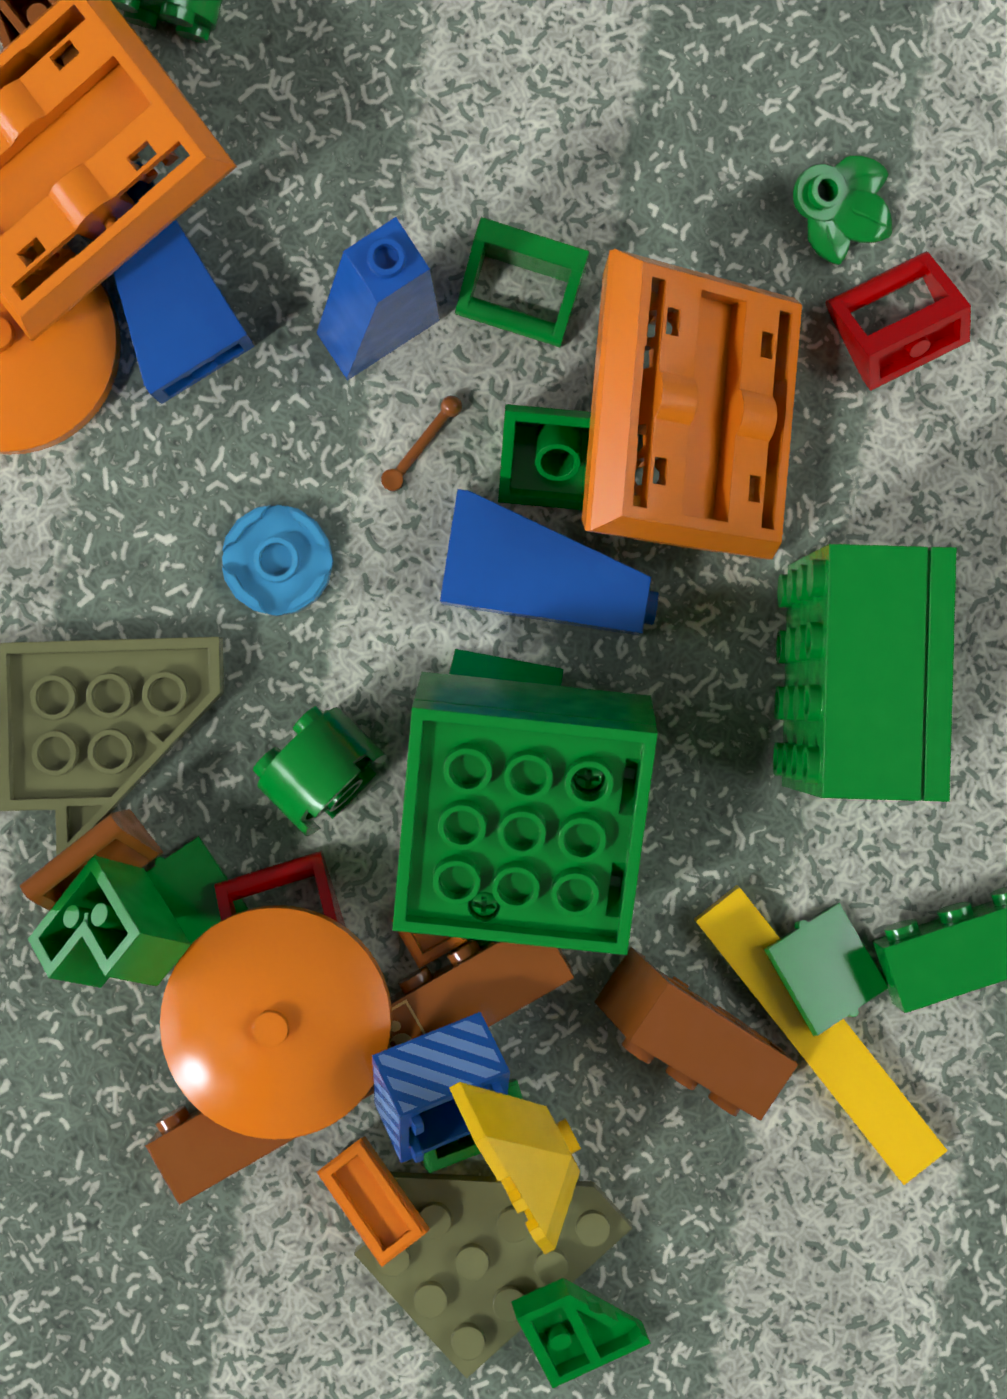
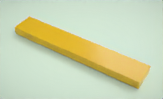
[694,885,948,1185]

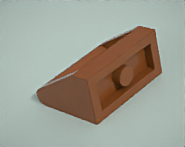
[20,809,163,911]

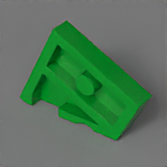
[511,1278,651,1388]

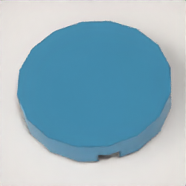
[222,505,333,616]

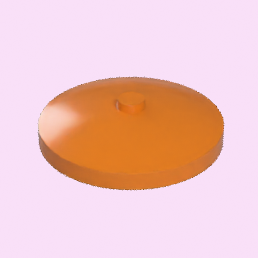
[0,240,121,455]
[160,905,392,1139]

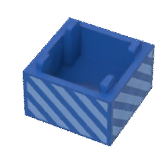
[372,1012,510,1163]

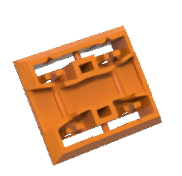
[0,0,237,341]
[582,249,802,560]

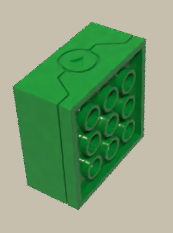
[773,544,957,802]
[392,671,658,955]

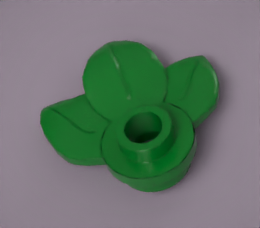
[793,156,892,265]

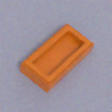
[317,1136,430,1267]

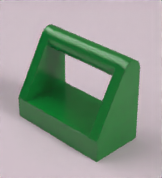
[455,217,589,348]

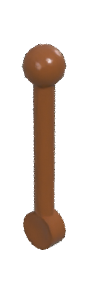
[381,395,462,491]

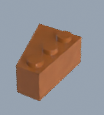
[594,947,799,1121]

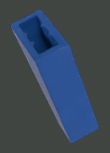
[114,161,255,404]
[316,217,440,381]
[440,489,659,636]

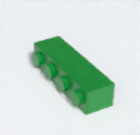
[872,886,1007,1013]

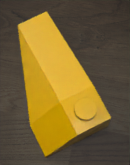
[449,1082,581,1254]

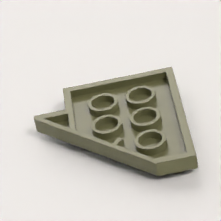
[0,637,224,856]
[354,1171,632,1379]

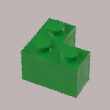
[28,855,191,988]

